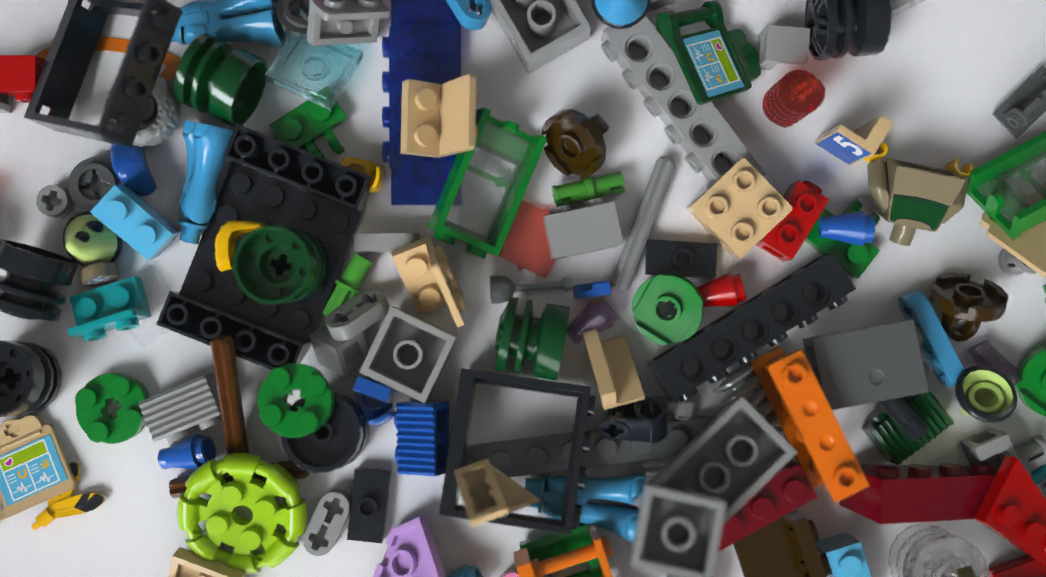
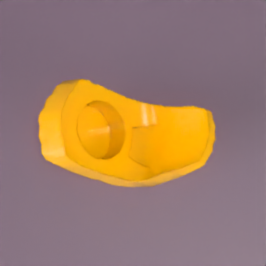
[339,157,385,193]
[214,220,264,272]

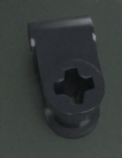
[598,395,668,443]

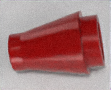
[697,272,746,307]

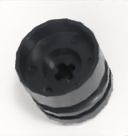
[805,0,891,61]
[0,239,79,321]
[0,340,62,417]

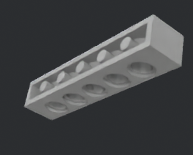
[601,15,767,189]

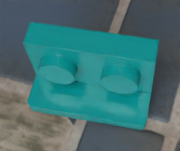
[67,276,151,342]

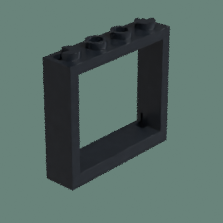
[24,0,182,148]
[439,368,596,535]

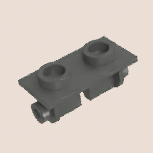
[992,65,1046,139]

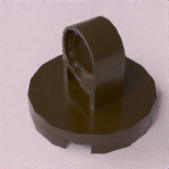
[541,109,610,179]
[929,273,1008,342]

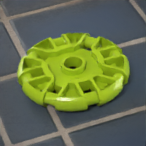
[177,453,308,574]

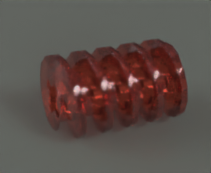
[762,69,825,128]

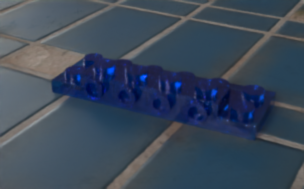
[382,0,462,206]

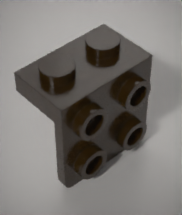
[733,510,831,577]

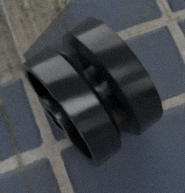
[281,393,369,473]

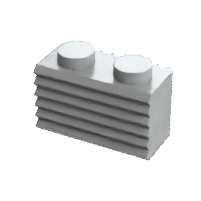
[138,373,222,444]

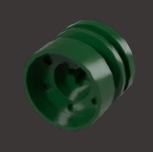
[174,33,268,127]
[233,226,327,304]
[494,296,570,381]

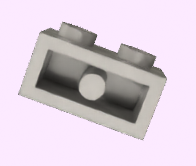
[543,198,624,260]

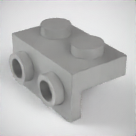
[306,0,391,46]

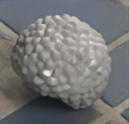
[104,77,181,147]

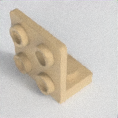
[400,74,479,158]
[686,158,793,259]
[391,236,467,328]

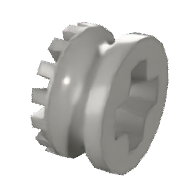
[36,185,75,218]

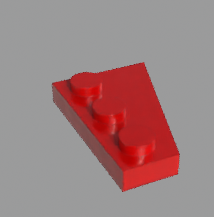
[974,455,1046,566]

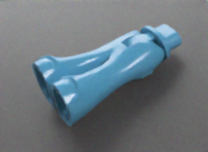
[171,0,286,47]
[177,120,234,244]
[525,474,646,542]

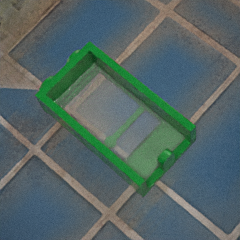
[426,108,547,259]
[966,131,1046,240]

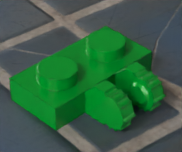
[269,87,348,158]
[804,199,881,279]

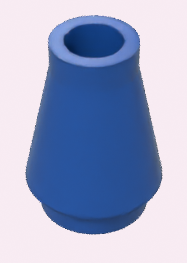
[818,210,875,246]
[158,434,216,470]

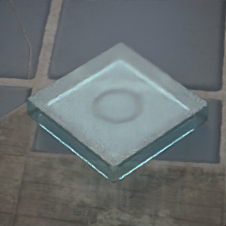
[265,32,363,111]

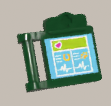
[656,0,761,105]

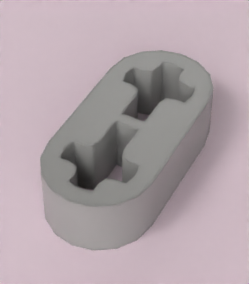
[353,233,420,253]
[325,288,389,341]
[303,489,351,556]

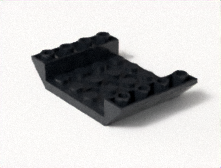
[156,124,372,370]

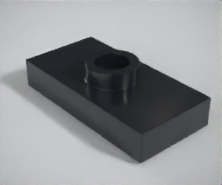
[644,239,718,279]
[347,467,391,544]

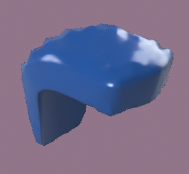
[110,144,157,196]
[354,377,395,427]

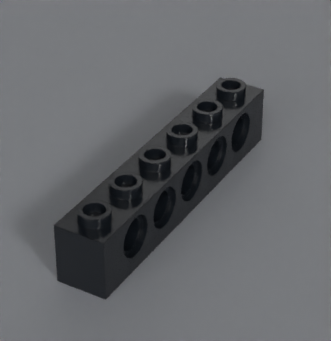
[646,253,856,402]

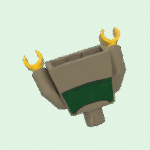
[864,142,974,246]

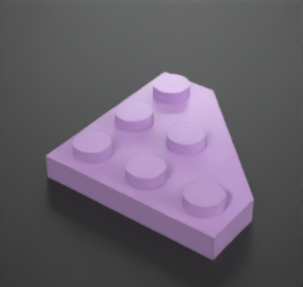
[373,516,446,577]

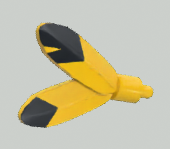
[31,462,105,530]

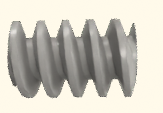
[714,364,784,434]

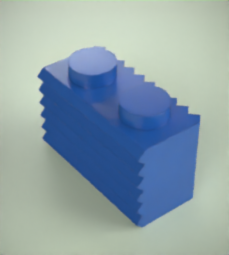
[394,400,450,476]

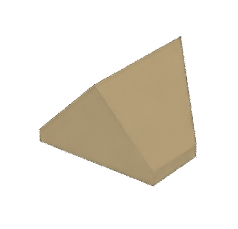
[453,458,541,527]

